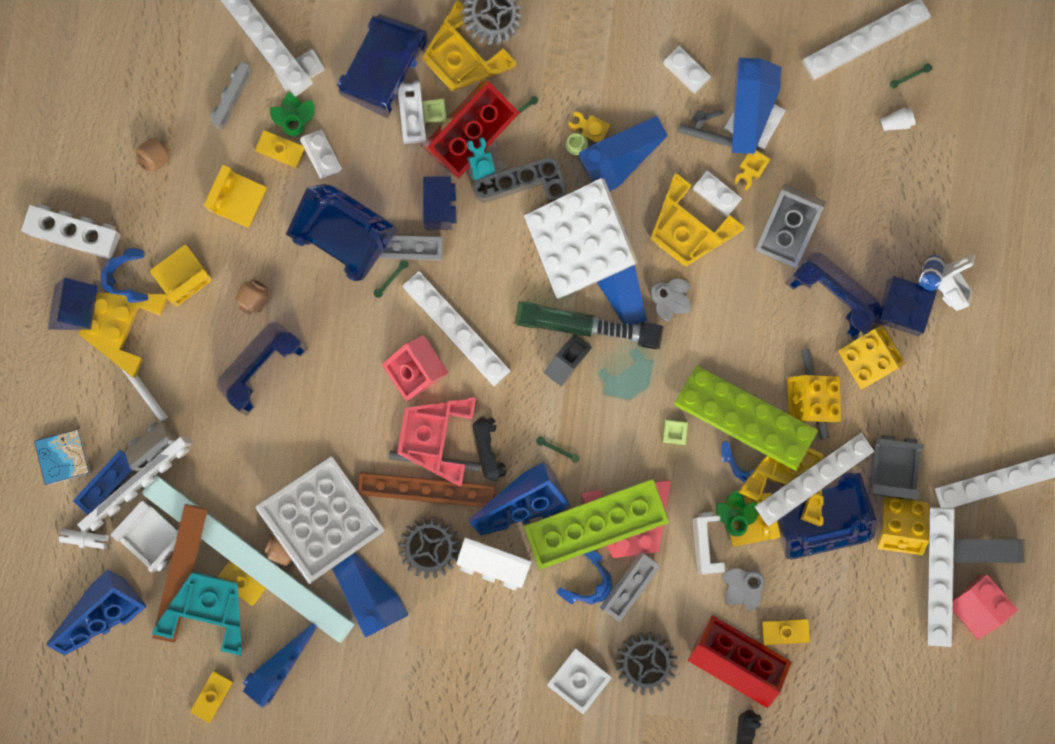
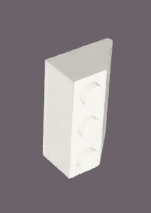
[457,538,531,591]

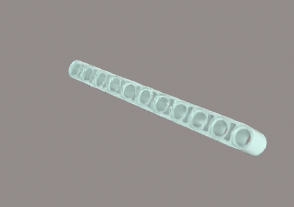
[142,475,355,643]

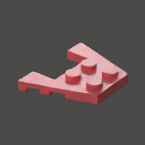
[397,397,476,486]
[581,481,670,558]

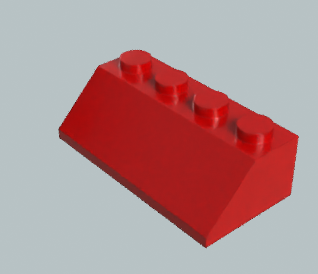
[421,81,520,179]
[687,615,792,708]

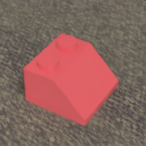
[382,335,449,402]
[953,574,1018,639]

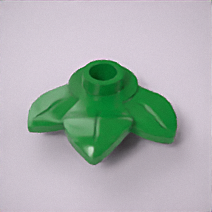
[270,92,315,136]
[716,490,759,537]

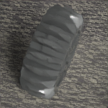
[398,516,461,579]
[615,632,678,695]

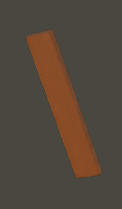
[357,472,496,507]
[152,504,208,643]

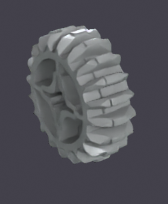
[461,0,522,45]

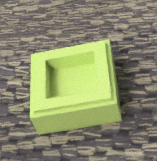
[422,99,447,125]
[662,419,688,445]

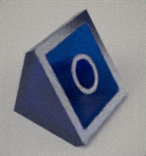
[48,278,98,330]

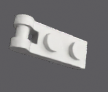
[397,80,426,144]

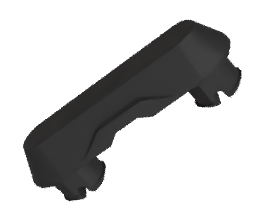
[473,416,507,481]
[736,710,762,744]

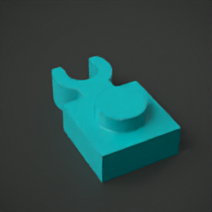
[467,138,496,180]

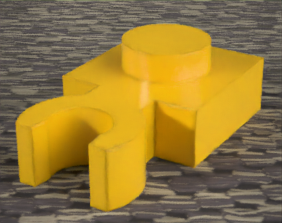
[568,112,611,144]
[734,150,771,191]

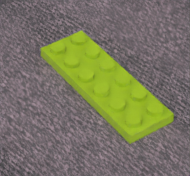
[674,365,818,471]
[524,479,670,570]

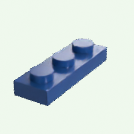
[73,450,134,515]

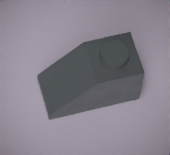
[544,334,592,387]

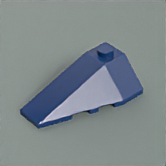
[731,57,782,154]

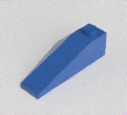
[578,116,668,192]
[597,230,647,325]
[469,462,571,536]
[332,552,408,638]
[47,569,146,655]
[243,623,318,708]

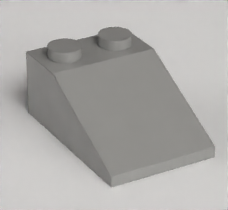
[755,184,826,268]
[125,422,178,471]

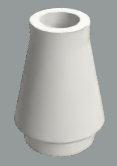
[880,107,915,131]

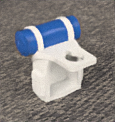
[919,254,975,311]

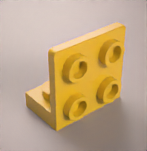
[203,165,267,228]
[150,245,213,307]
[838,324,906,389]
[787,375,841,422]
[724,492,781,547]
[877,496,930,556]

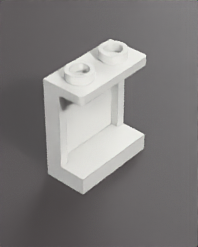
[110,500,178,572]
[693,512,725,574]

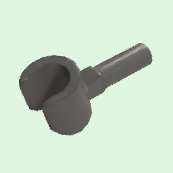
[691,110,723,129]

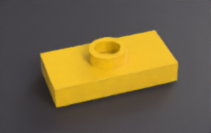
[255,130,305,169]
[217,560,267,606]
[761,619,810,645]
[190,671,234,723]

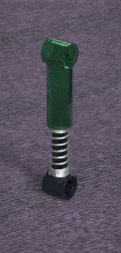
[514,301,664,349]

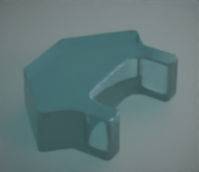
[598,348,654,401]

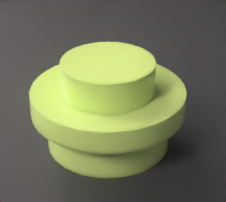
[565,133,588,155]

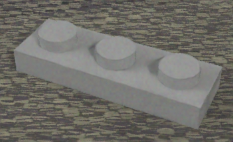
[211,62,252,131]
[374,235,443,261]
[600,551,660,622]

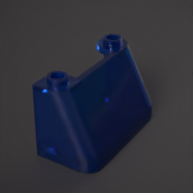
[337,14,428,119]
[286,184,397,281]
[785,252,880,341]
[217,322,308,416]
[771,472,877,560]

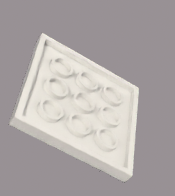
[524,178,638,299]
[256,456,385,584]

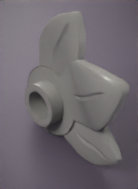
[651,279,691,322]
[722,568,765,611]

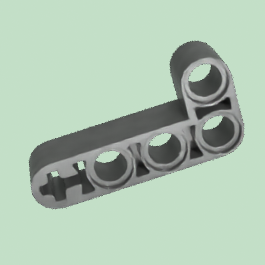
[474,158,566,202]
[954,539,1026,563]

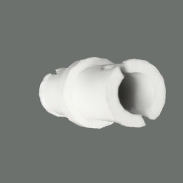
[59,528,109,550]

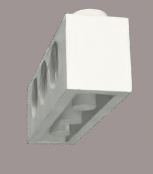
[21,204,121,259]

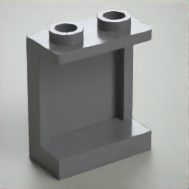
[868,435,924,500]

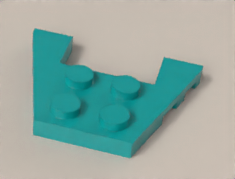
[152,571,242,656]

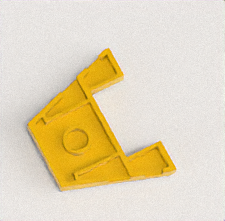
[422,0,517,92]
[650,173,745,268]
[78,292,168,378]
[738,448,823,526]

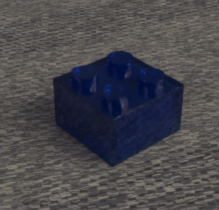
[423,176,457,230]
[875,276,937,336]

